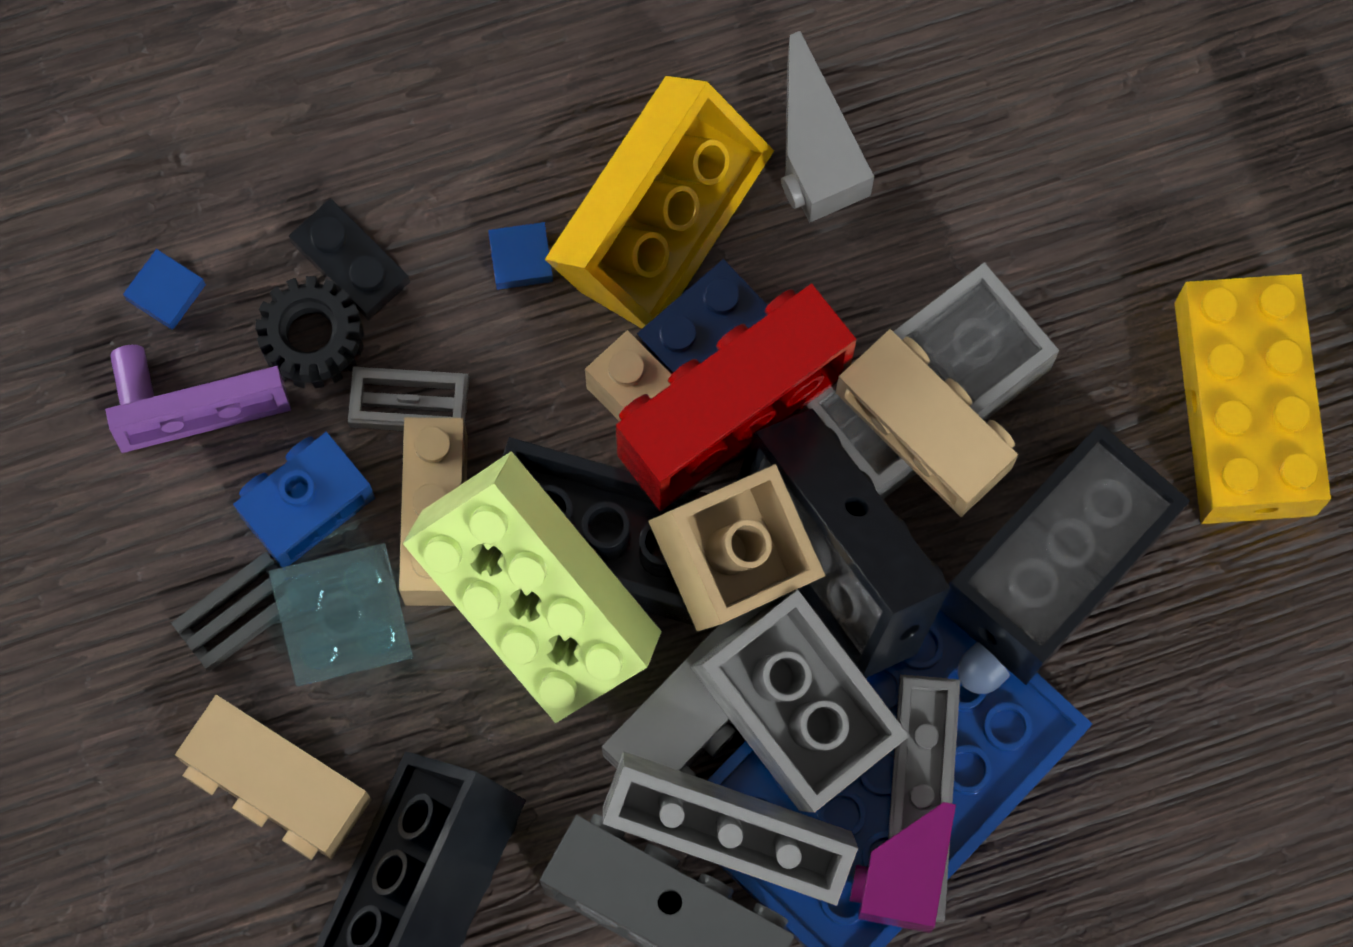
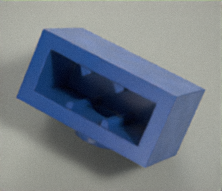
[233,431,375,570]

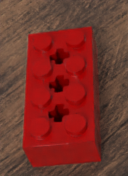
[616,283,857,511]

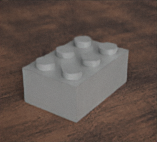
[690,590,909,813]

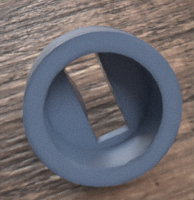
[958,642,1011,694]

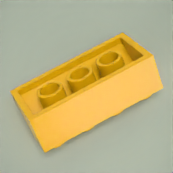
[545,76,774,329]

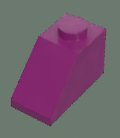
[849,802,956,933]

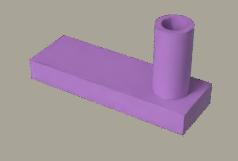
[105,345,291,453]

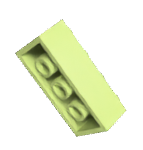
[403,451,662,723]

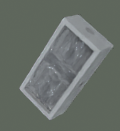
[800,262,1059,499]

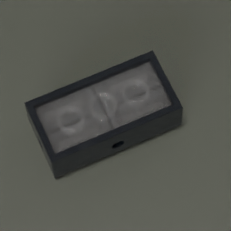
[736,408,951,678]
[940,423,1191,685]

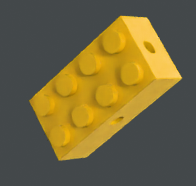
[1174,274,1331,524]

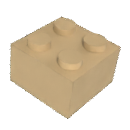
[648,464,825,631]

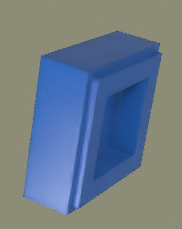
[488,222,553,290]
[123,249,206,330]

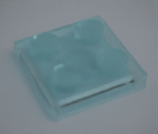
[268,543,413,687]

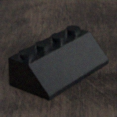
[315,751,526,947]

